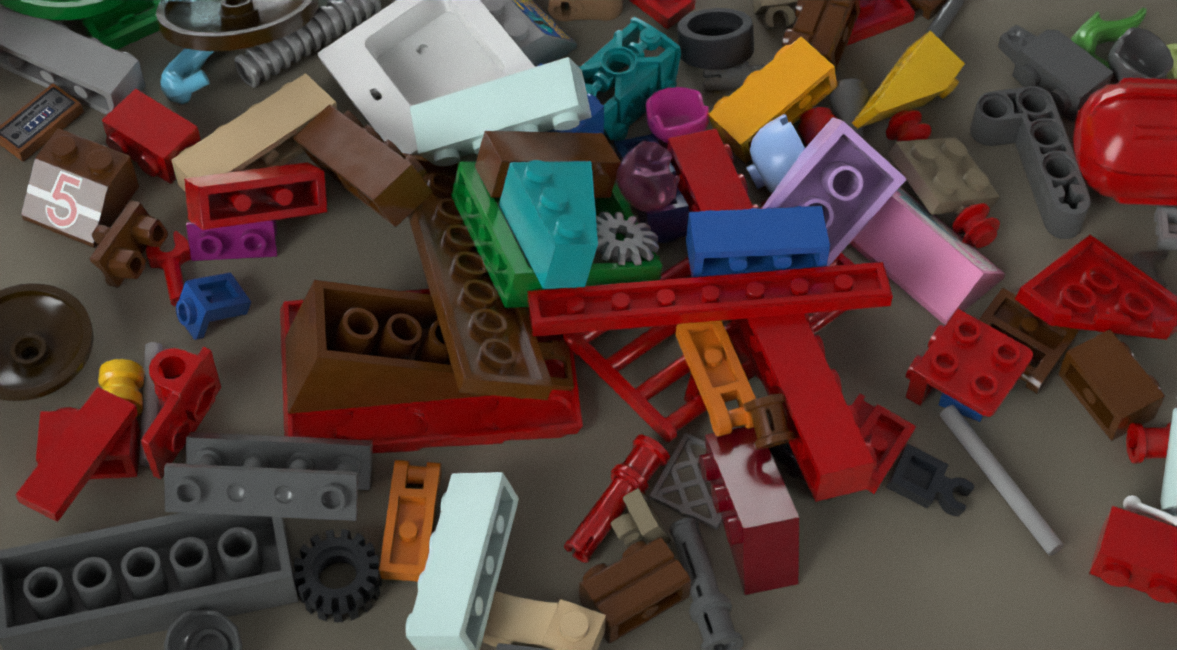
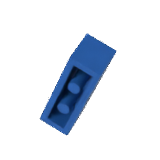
[686,206,830,277]

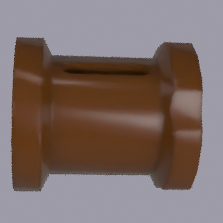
[743,393,796,450]

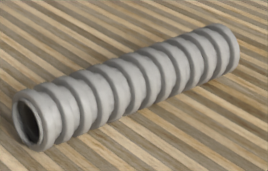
[234,0,381,88]

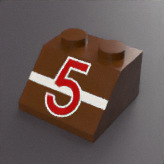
[21,128,139,248]

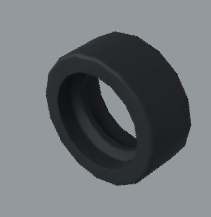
[677,8,754,69]

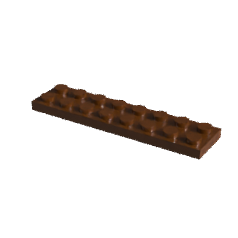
[403,153,553,400]

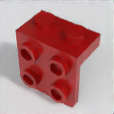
[905,309,1033,417]

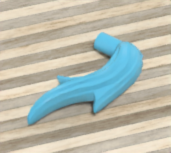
[160,48,214,104]

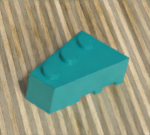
[499,160,598,289]

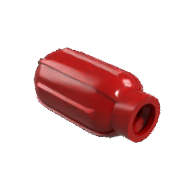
[1073,78,1177,206]

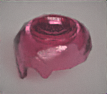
[616,141,680,212]

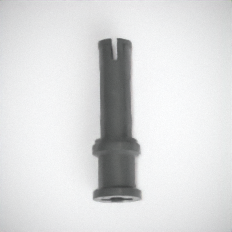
[669,518,744,650]

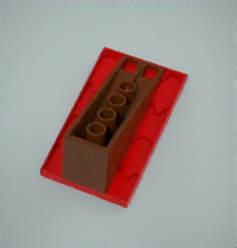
[280,279,583,453]

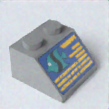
[480,0,577,67]

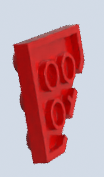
[1015,234,1177,340]

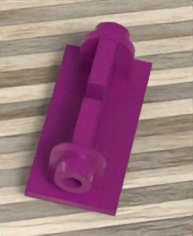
[186,220,277,261]

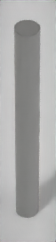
[940,405,1064,556]

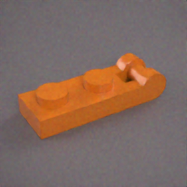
[676,321,756,437]
[379,460,442,582]

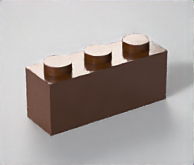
[475,131,621,198]

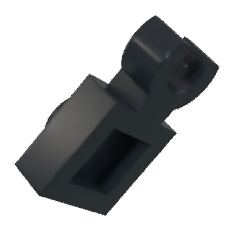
[886,444,975,516]

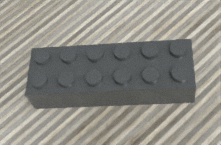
[0,513,299,650]

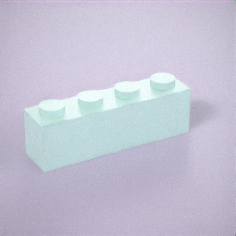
[410,57,592,166]
[406,472,519,650]

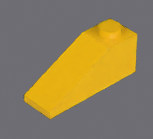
[852,30,965,129]

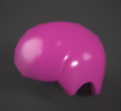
[646,87,709,143]

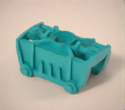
[577,16,681,142]

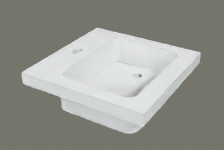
[317,0,535,155]

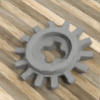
[596,212,659,265]

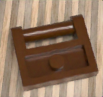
[978,288,1079,394]

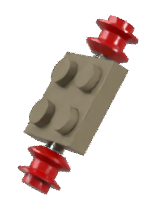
[885,110,1000,248]

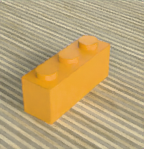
[708,37,838,164]

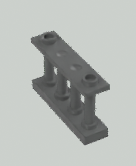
[164,432,373,521]

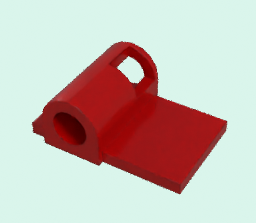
[141,347,222,479]

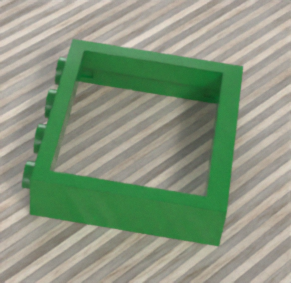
[451,161,663,308]

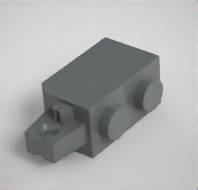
[998,24,1113,123]

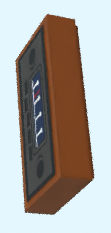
[0,83,84,162]

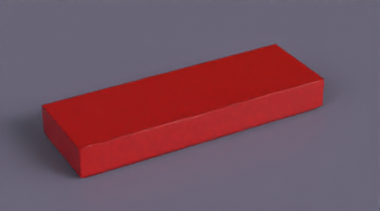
[15,387,138,522]

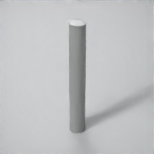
[139,342,163,467]

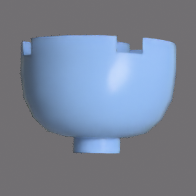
[746,114,805,194]

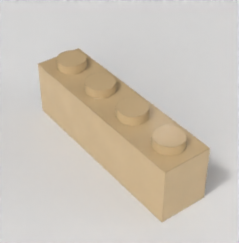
[172,73,337,193]

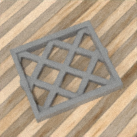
[649,433,722,530]

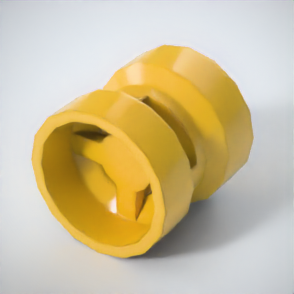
[98,359,145,417]

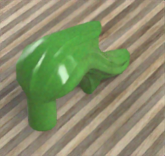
[1070,7,1147,69]

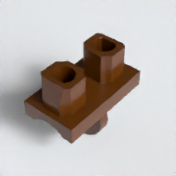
[89,200,168,288]

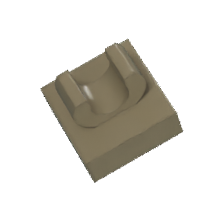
[752,0,798,30]
[611,488,671,547]

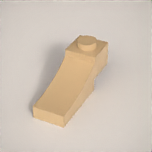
[482,591,606,650]

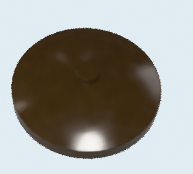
[156,0,319,51]

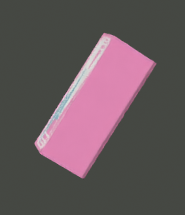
[849,187,1005,325]

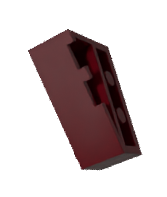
[699,427,799,596]

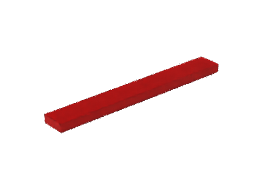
[527,262,893,336]

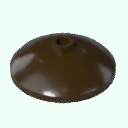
[0,283,94,401]

